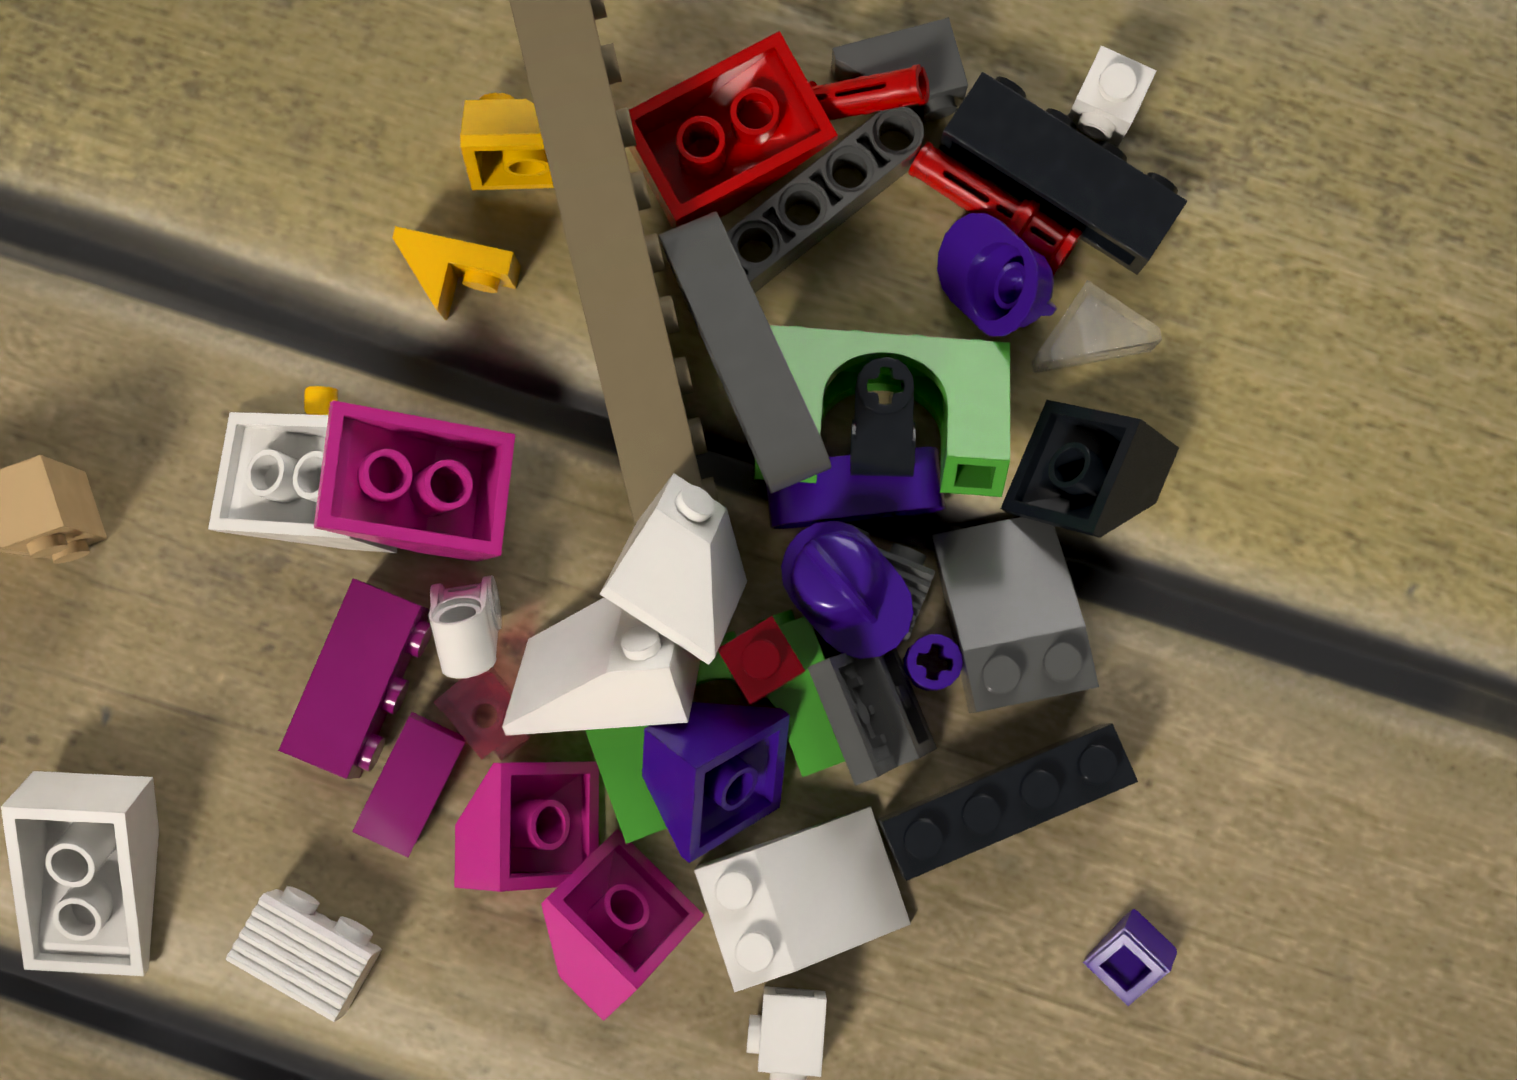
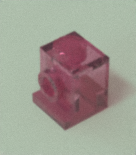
[434,667,530,761]

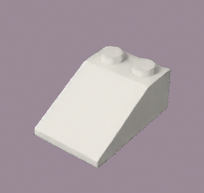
[208,412,397,553]
[502,597,700,736]
[1,771,159,976]
[694,806,911,992]

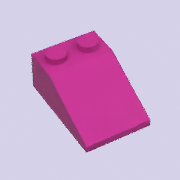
[314,400,516,562]

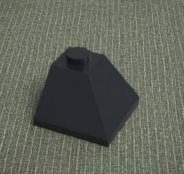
[1000,400,1179,538]

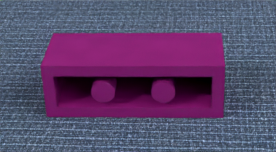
[278,578,432,779]

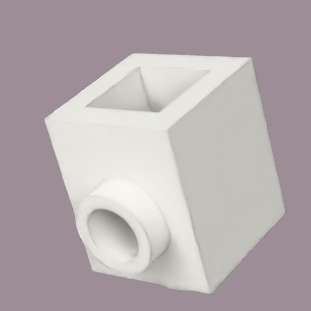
[1068,46,1157,146]
[746,986,827,1080]

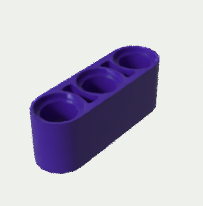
[766,447,946,529]

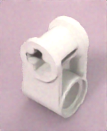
[428,575,502,679]

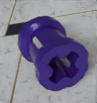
[903,634,963,691]

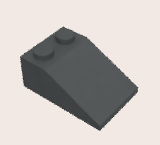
[931,517,1099,713]

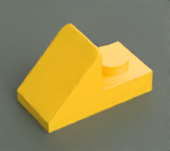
[392,226,521,321]

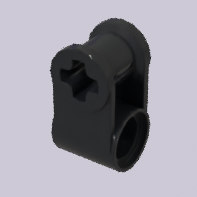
[850,357,916,477]

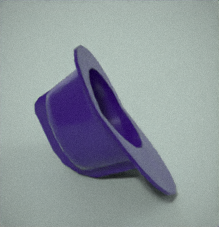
[937,213,1057,336]
[781,521,914,659]

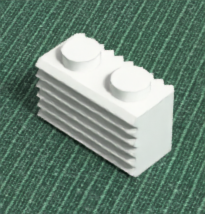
[226,886,382,1022]

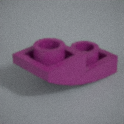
[352,712,467,858]

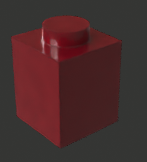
[718,616,805,705]

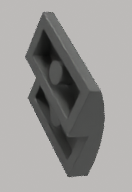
[808,648,937,786]

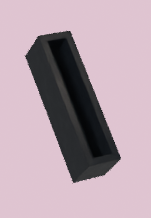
[938,72,1187,275]
[878,723,1138,881]

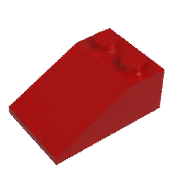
[628,31,838,229]

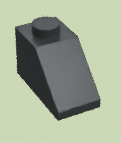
[831,17,968,121]

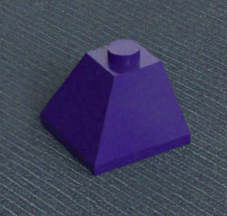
[642,702,790,863]

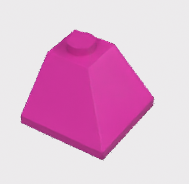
[454,761,599,892]
[541,829,704,1021]

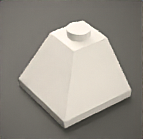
[600,473,747,665]

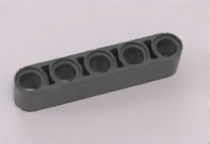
[683,107,924,312]
[658,211,831,493]

